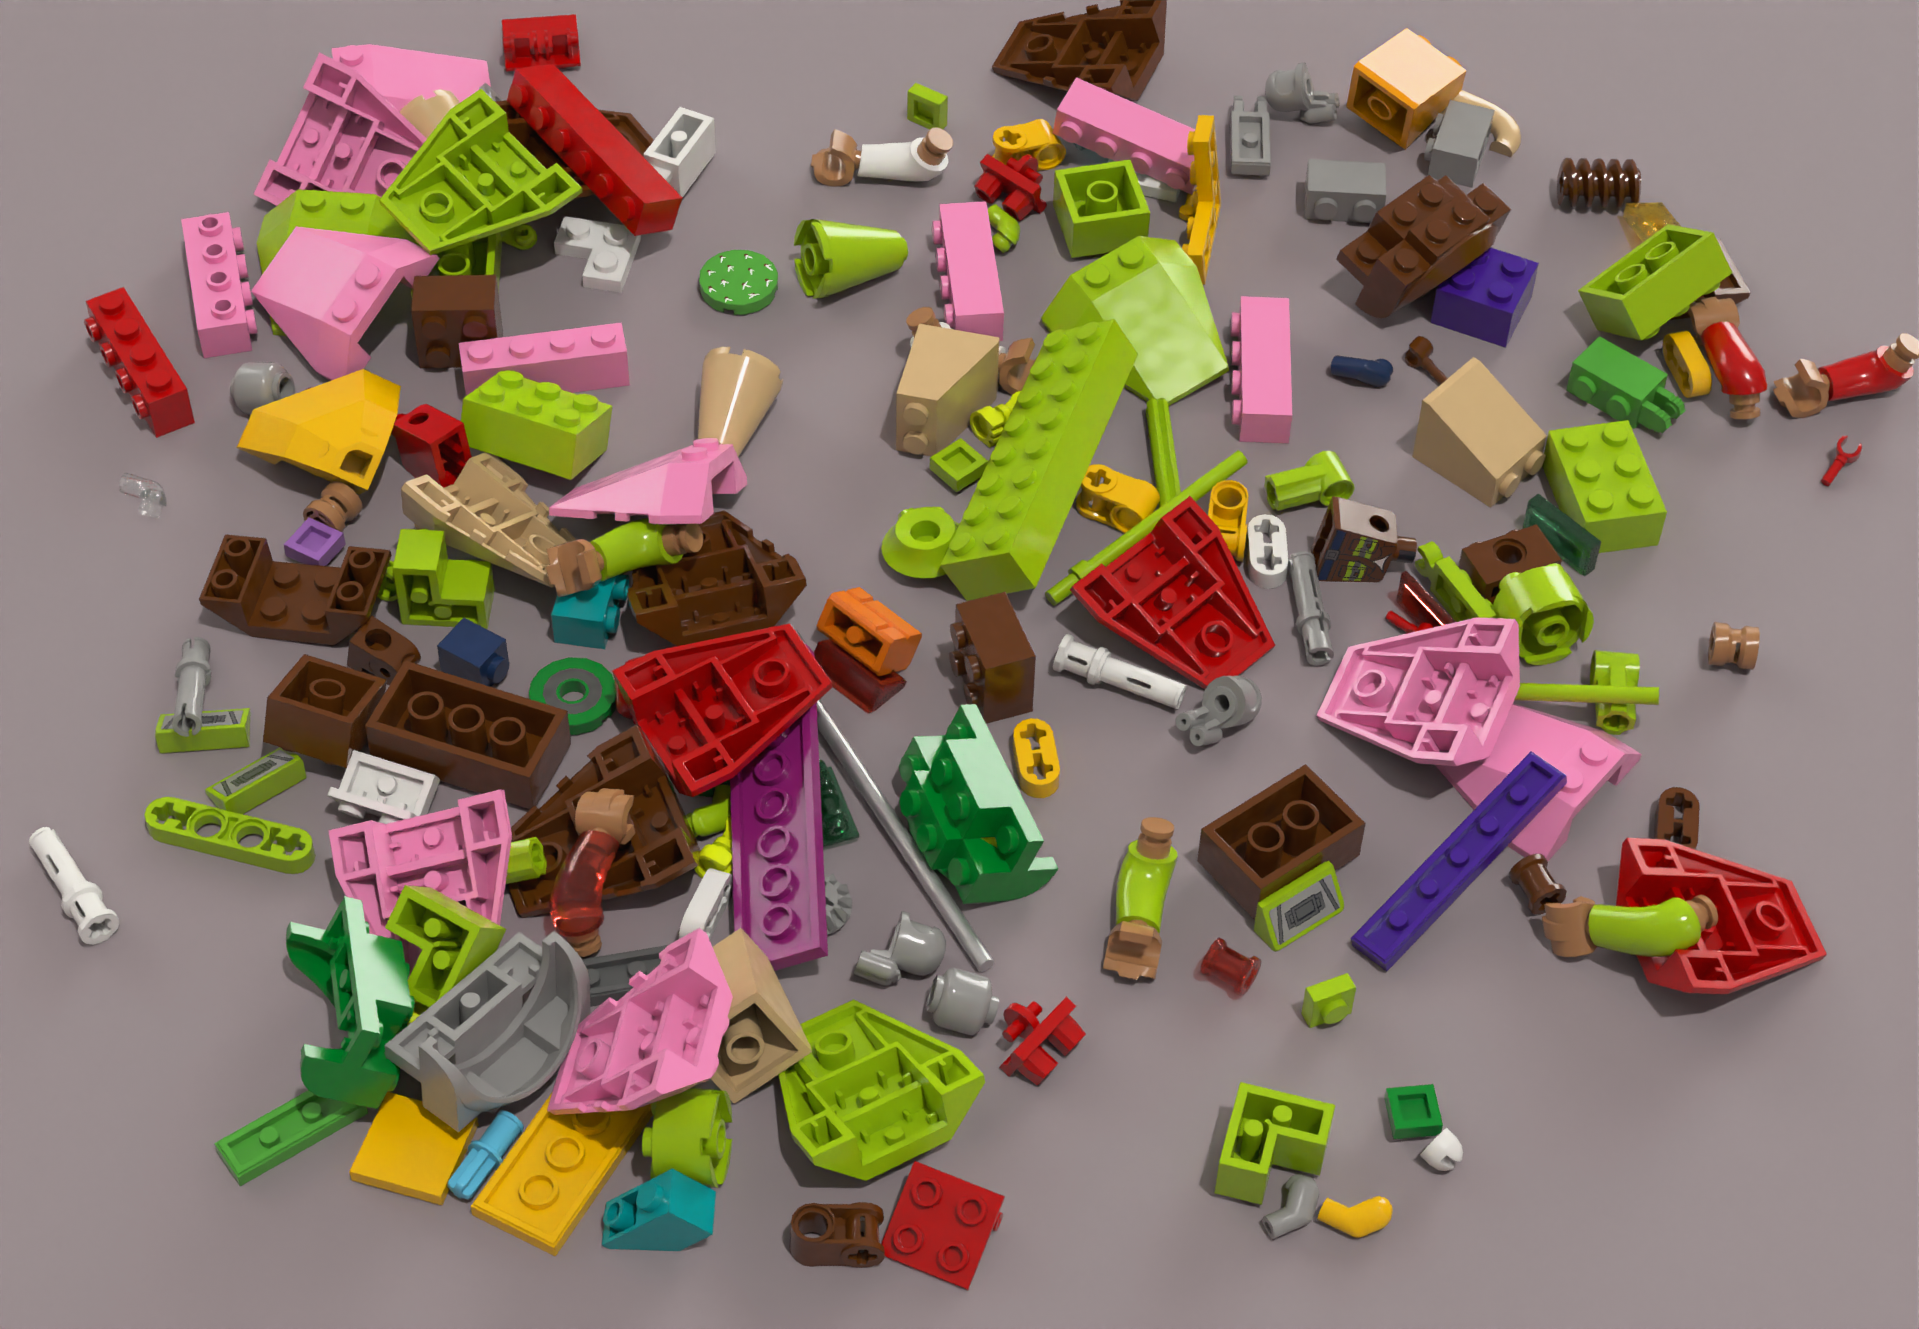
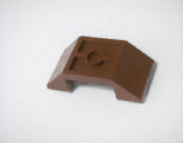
[199,534,392,645]

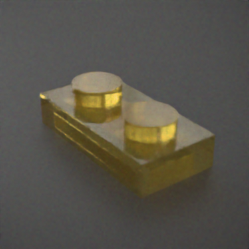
[1623,202,1681,242]

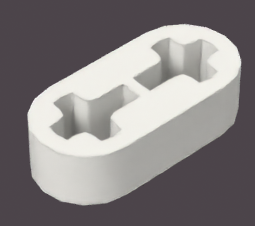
[1246,514,1288,589]
[679,868,733,940]

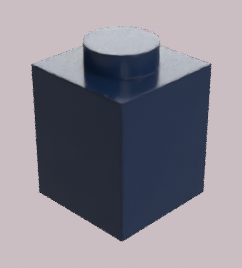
[437,617,510,687]

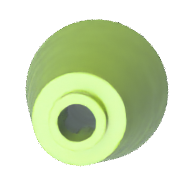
[794,219,908,299]

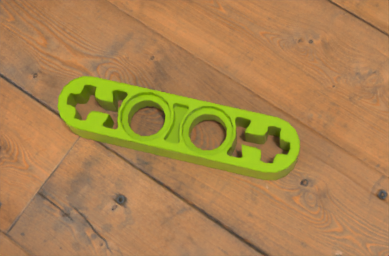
[144,797,316,874]

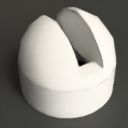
[1420,1128,1463,1171]

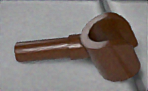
[1405,336,1448,385]

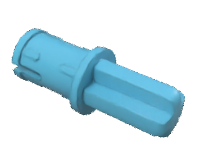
[447,1110,524,1200]

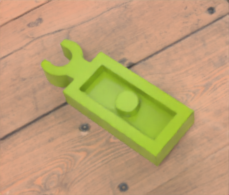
[1415,541,1497,622]

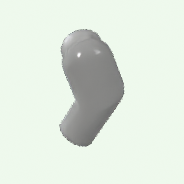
[1262,1174,1319,1239]

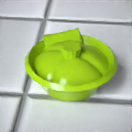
[881,507,959,578]

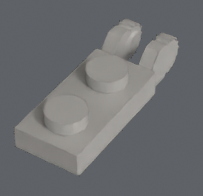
[1230,95,1271,176]

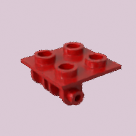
[502,14,581,72]
[881,1161,1005,1290]

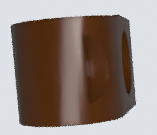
[347,615,421,685]

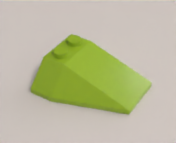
[380,89,583,255]
[257,189,416,336]
[1041,236,1229,406]
[778,999,985,1181]

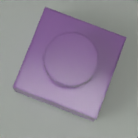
[283,517,346,566]

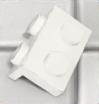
[327,750,440,824]

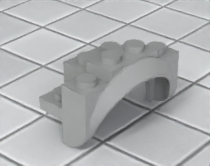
[385,931,591,1132]

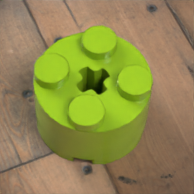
[1492,563,1594,665]
[642,1088,732,1188]

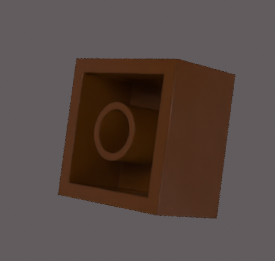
[411,275,503,368]
[949,592,1036,724]
[263,654,387,768]

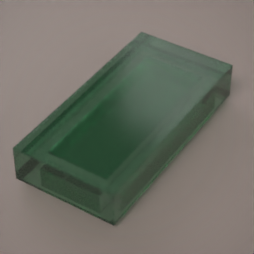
[1522,494,1601,576]

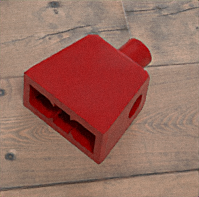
[391,404,472,488]

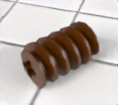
[1557,158,1641,208]

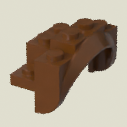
[1336,175,1511,319]

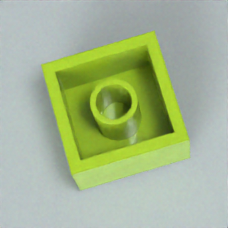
[1053,160,1150,258]

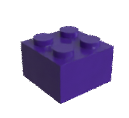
[1431,247,1539,348]

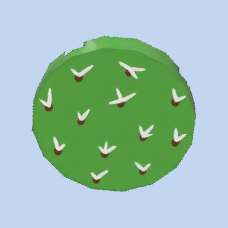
[699,250,778,315]

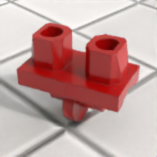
[974,154,1047,222]
[999,996,1086,1086]

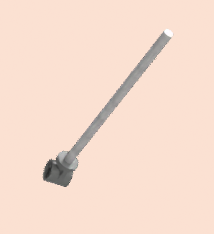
[795,629,994,972]

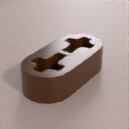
[1654,787,1700,850]

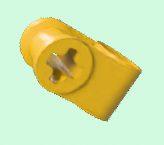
[992,119,1066,171]
[1076,464,1160,533]
[1208,480,1249,562]

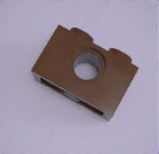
[1458,524,1562,605]

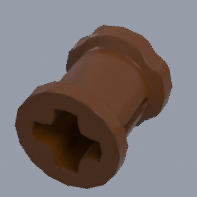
[1509,854,1567,915]

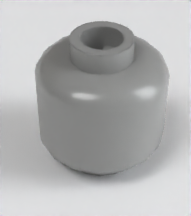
[230,362,295,415]
[926,968,999,1035]

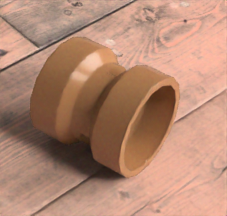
[303,481,363,532]
[1708,622,1760,670]

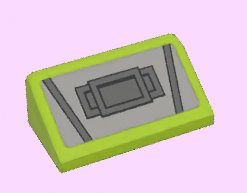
[155,708,251,753]
[205,747,307,814]
[1254,861,1344,952]

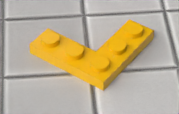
[1182,115,1221,284]

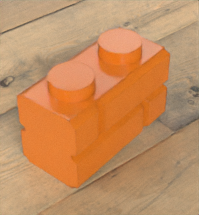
[816,587,922,676]

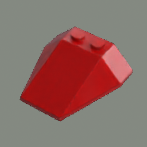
[1070,496,1275,689]
[612,623,833,797]
[1616,837,1827,994]

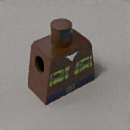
[1311,496,1417,583]

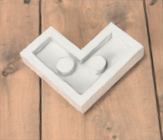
[554,216,641,293]

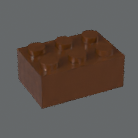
[1197,764,1366,920]

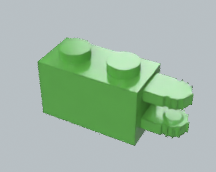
[1566,336,1686,434]

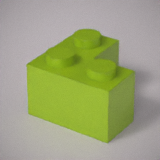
[393,529,495,629]
[385,885,507,1007]
[1214,1082,1335,1205]

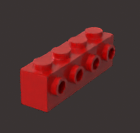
[84,287,195,438]

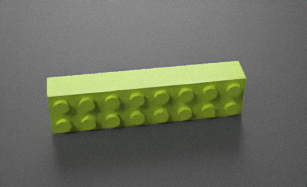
[940,319,1138,601]

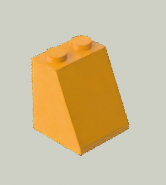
[1346,28,1466,150]

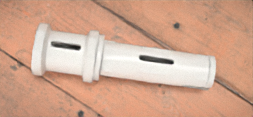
[1053,634,1187,709]
[29,827,120,945]

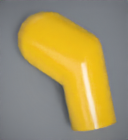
[1317,1196,1393,1238]

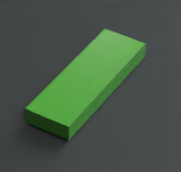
[214,1090,368,1186]

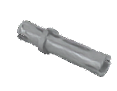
[1288,551,1334,666]
[172,637,211,737]

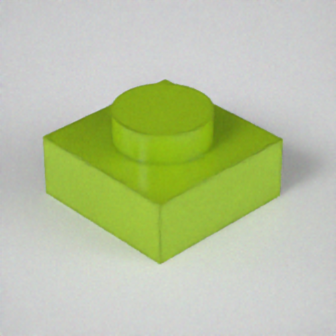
[907,83,948,129]
[929,438,988,492]
[1301,973,1356,1028]

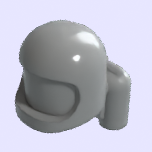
[1265,63,1340,124]
[1176,676,1262,746]
[853,911,946,986]

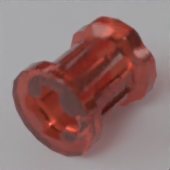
[1200,937,1261,996]

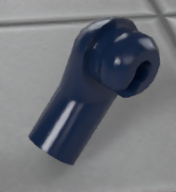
[1331,355,1393,387]

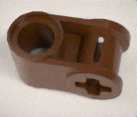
[789,1202,885,1268]

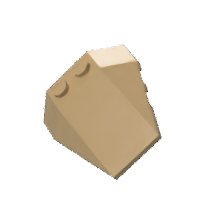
[401,452,576,588]

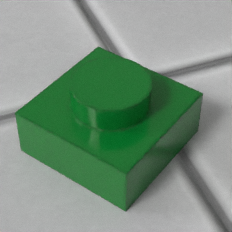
[1384,1084,1443,1139]

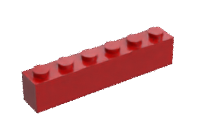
[507,64,683,236]

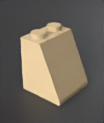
[896,324,1000,456]
[1412,357,1547,508]
[710,928,812,1104]

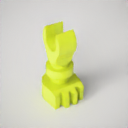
[970,391,1021,448]
[694,816,733,878]

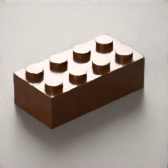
[365,660,571,809]

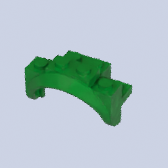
[898,704,1058,904]
[286,896,415,1109]

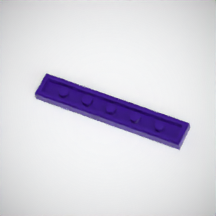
[1351,751,1567,972]

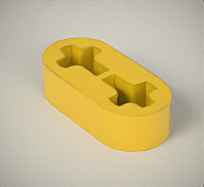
[1663,331,1712,398]
[1013,718,1060,798]

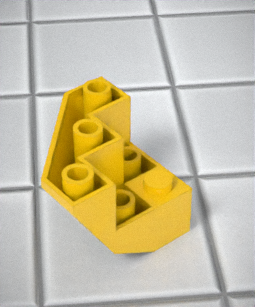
[236,369,401,495]

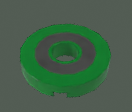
[529,657,616,735]

